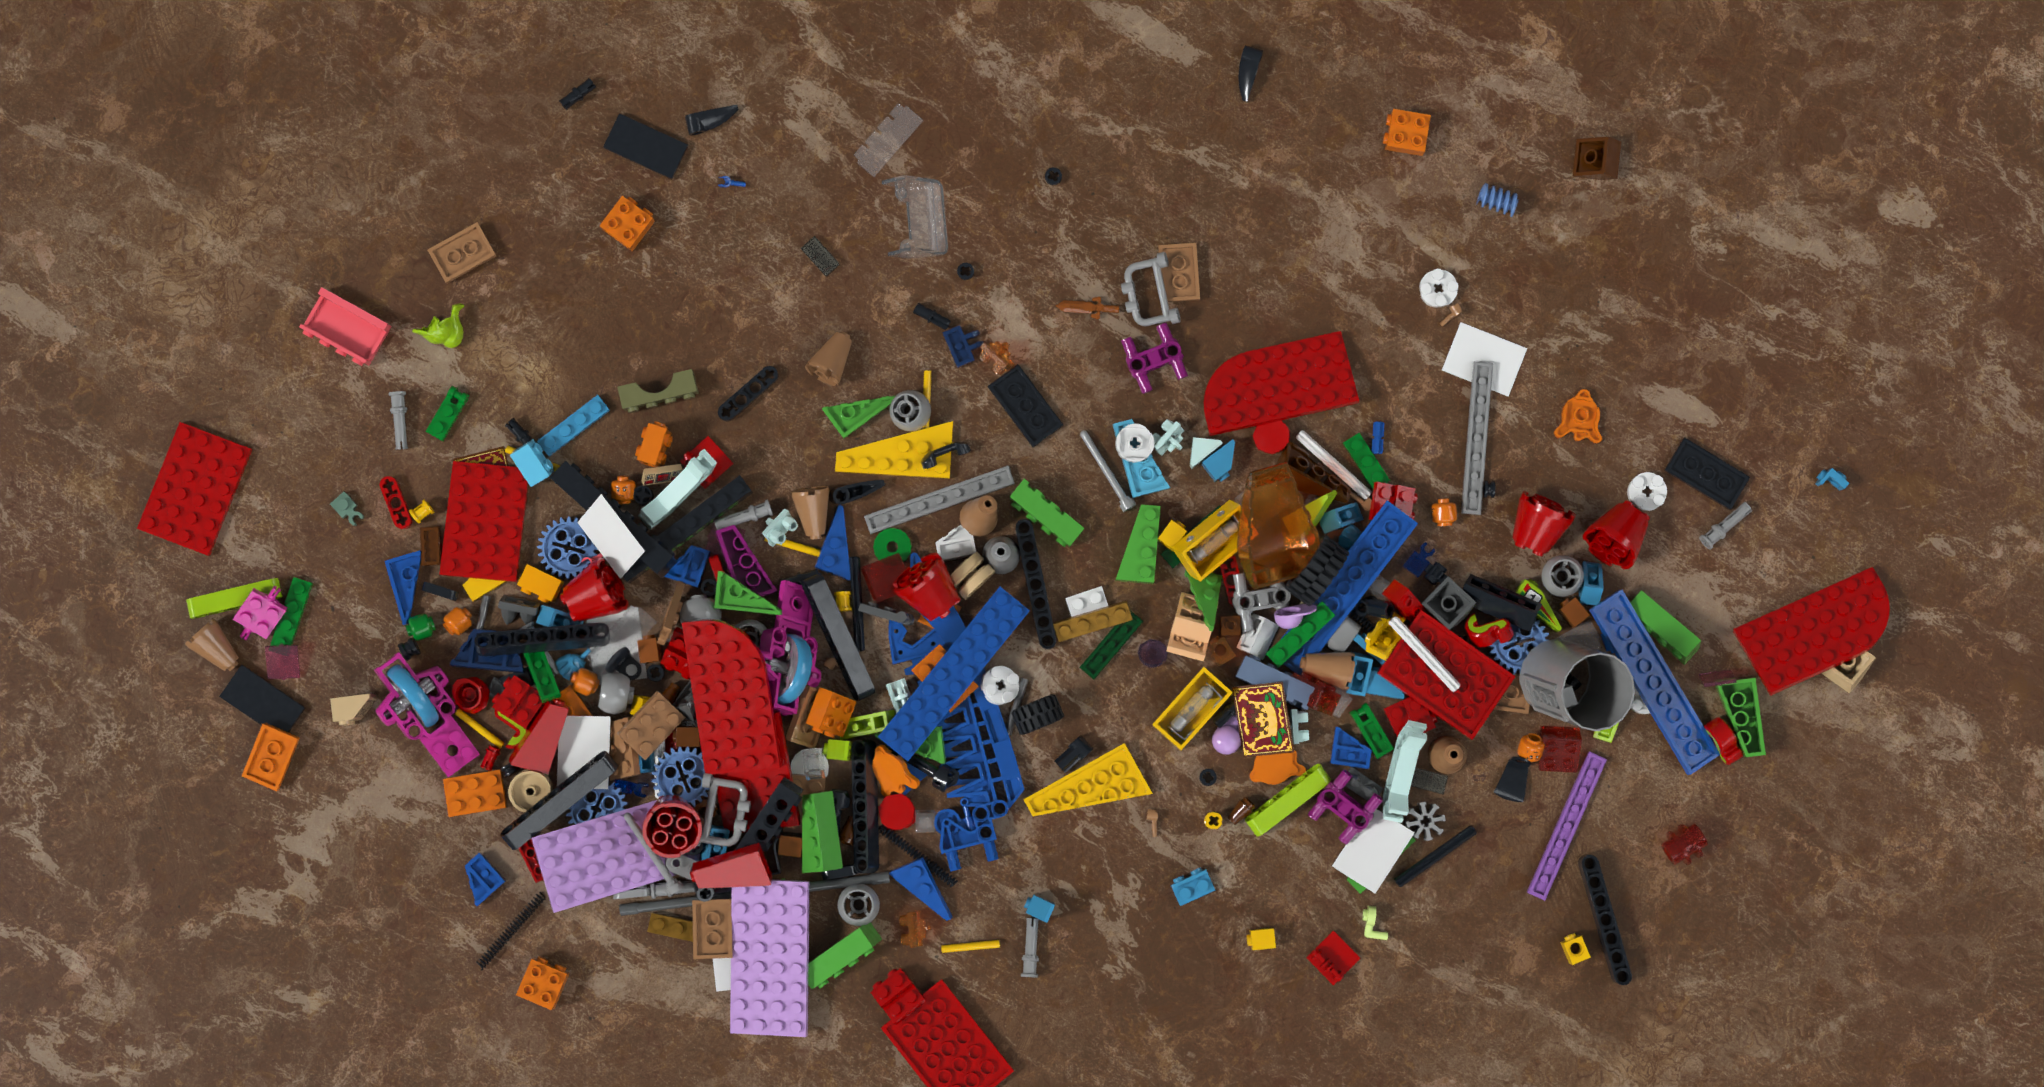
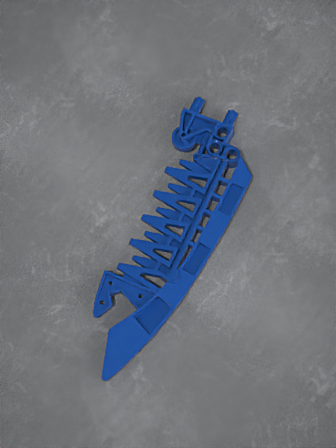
[889,553,1025,872]

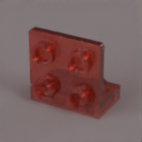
[861,553,905,604]
[1293,672,1342,716]
[1538,726,1582,773]

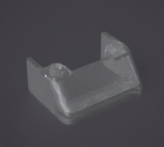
[882,175,948,259]

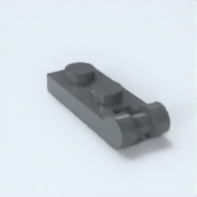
[858,602,915,626]

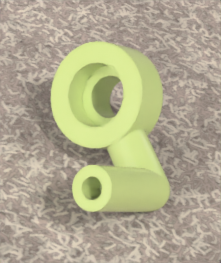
[1362,906,1388,940]

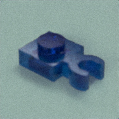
[1402,542,1435,578]

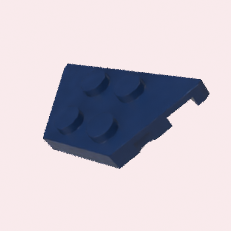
[450,629,525,673]

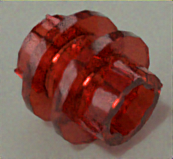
[1661,824,1708,865]

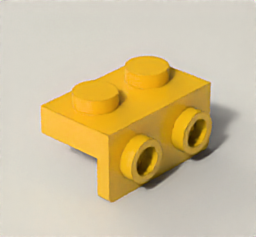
[1365,618,1401,661]

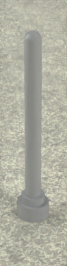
[1080,430,1136,513]
[624,813,684,895]

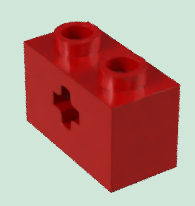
[1382,579,1426,622]

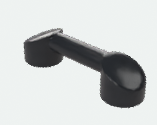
[921,442,971,469]

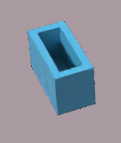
[510,439,554,487]

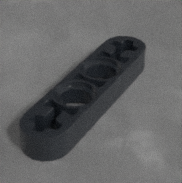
[718,366,779,422]

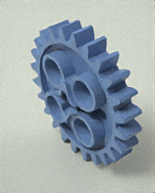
[537,517,598,579]
[1487,620,1549,675]
[651,747,714,806]
[566,779,629,824]

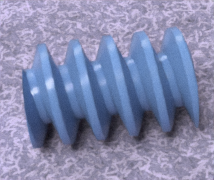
[1476,183,1518,217]

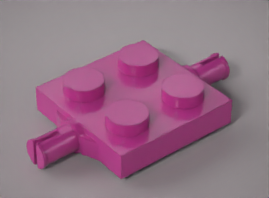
[233,586,287,640]

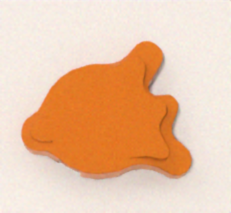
[1554,389,1602,444]
[872,745,920,797]
[1249,750,1306,785]

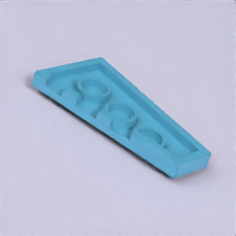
[1113,419,1170,498]

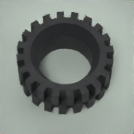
[1285,534,1349,606]

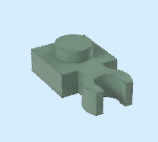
[330,491,365,526]

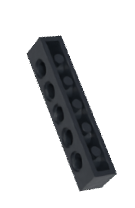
[735,777,804,852]

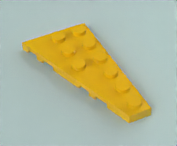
[835,421,953,479]
[1023,743,1153,816]

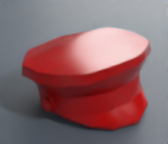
[1253,420,1290,455]
[452,677,490,714]
[878,793,916,830]

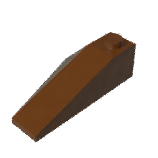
[1272,441,1351,503]

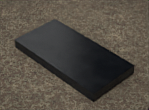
[603,113,688,180]
[987,364,1063,448]
[1664,437,1750,510]
[219,665,306,733]

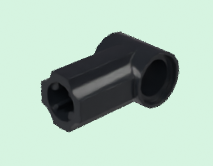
[1354,596,1395,619]
[1054,735,1093,773]

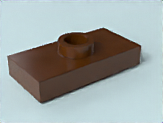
[420,526,442,566]

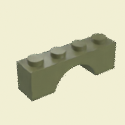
[617,369,699,413]

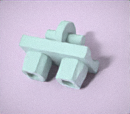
[1153,419,1184,456]
[762,509,798,547]
[886,678,911,714]
[1290,709,1309,744]

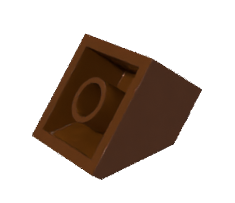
[1573,136,1621,180]

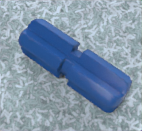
[1372,421,1385,454]

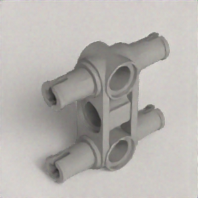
[1232,566,1291,632]

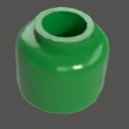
[405,613,436,641]

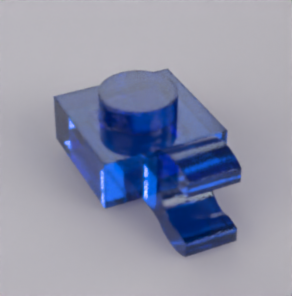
[613,779,649,798]

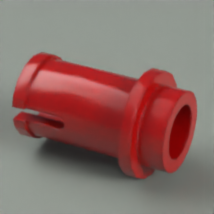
[480,745,500,771]

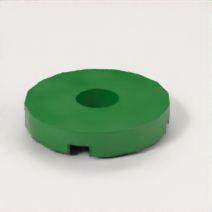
[873,528,912,566]

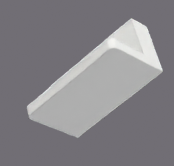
[1236,613,1279,660]

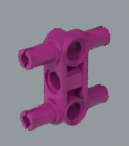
[1121,323,1188,394]
[1308,769,1383,845]

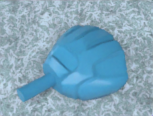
[1338,524,1362,551]
[555,648,591,680]

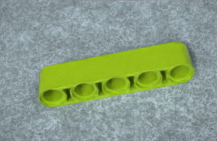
[186,578,282,619]
[1245,764,1331,837]

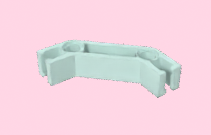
[638,449,717,530]
[1383,720,1427,823]

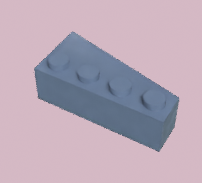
[1235,654,1317,710]

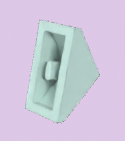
[1190,437,1223,469]

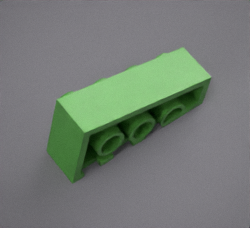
[1010,479,1084,547]
[1115,505,1160,584]
[1630,590,1701,665]
[1714,678,1766,757]
[802,791,843,873]
[808,922,882,989]

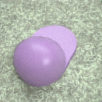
[1274,604,1317,629]
[1212,715,1241,755]

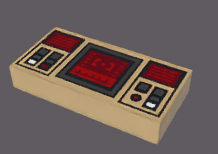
[641,464,683,486]

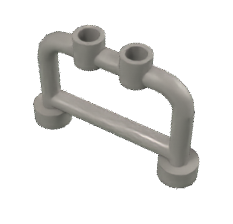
[1121,252,1181,326]
[697,772,751,846]

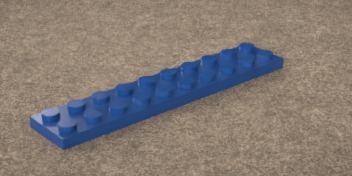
[1280,500,1418,677]
[878,587,1030,761]
[1589,589,1720,775]

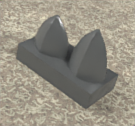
[498,595,541,625]
[1345,767,1383,801]

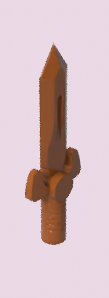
[1055,297,1119,319]

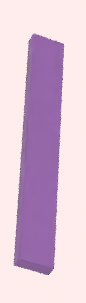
[1527,751,1607,901]

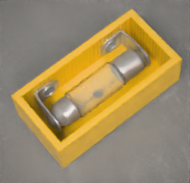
[1171,500,1258,582]
[1152,667,1233,751]

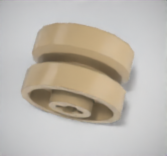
[950,552,995,600]
[508,769,553,812]

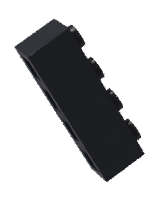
[1463,574,1542,631]

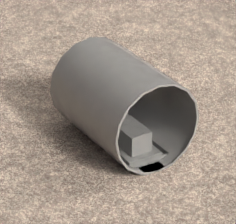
[1519,638,1635,731]

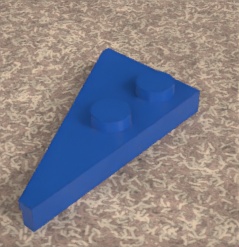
[815,505,850,581]
[385,550,421,626]
[889,857,953,921]

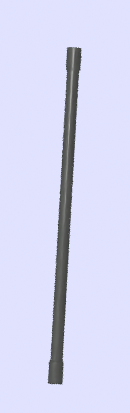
[619,871,890,916]

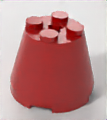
[1512,491,1576,557]
[1583,500,1650,570]
[893,553,961,621]
[560,558,629,621]
[642,795,702,858]

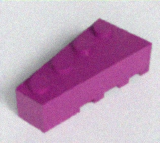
[715,525,777,597]

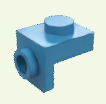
[1815,468,1849,491]

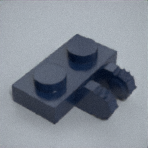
[942,325,985,368]

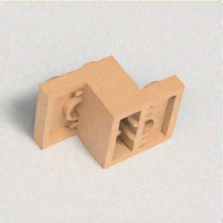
[1166,592,1218,661]

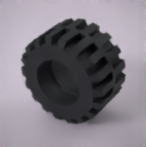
[1011,694,1064,735]

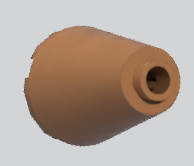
[805,331,852,386]
[791,486,829,539]
[959,495,998,537]
[185,618,239,671]
[1300,652,1355,691]
[1428,736,1467,774]

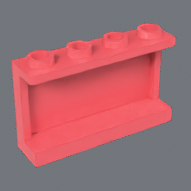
[299,287,392,366]

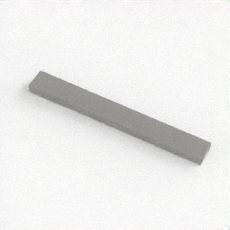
[1461,361,1493,515]
[864,466,1015,535]

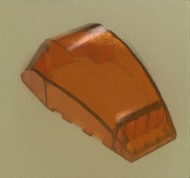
[1237,462,1320,590]

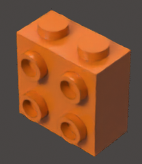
[1383,109,1431,156]
[600,196,655,251]
[635,421,673,467]
[806,687,857,738]
[516,956,570,1010]

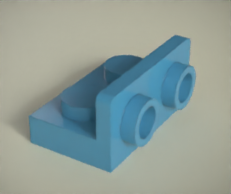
[1171,867,1215,906]

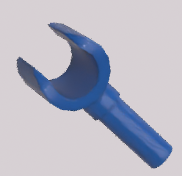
[718,176,746,188]

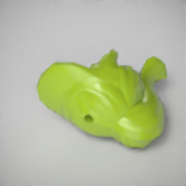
[412,303,464,348]

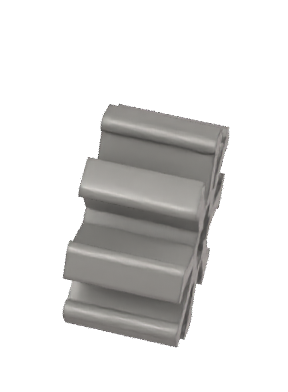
[1404,802,1445,841]

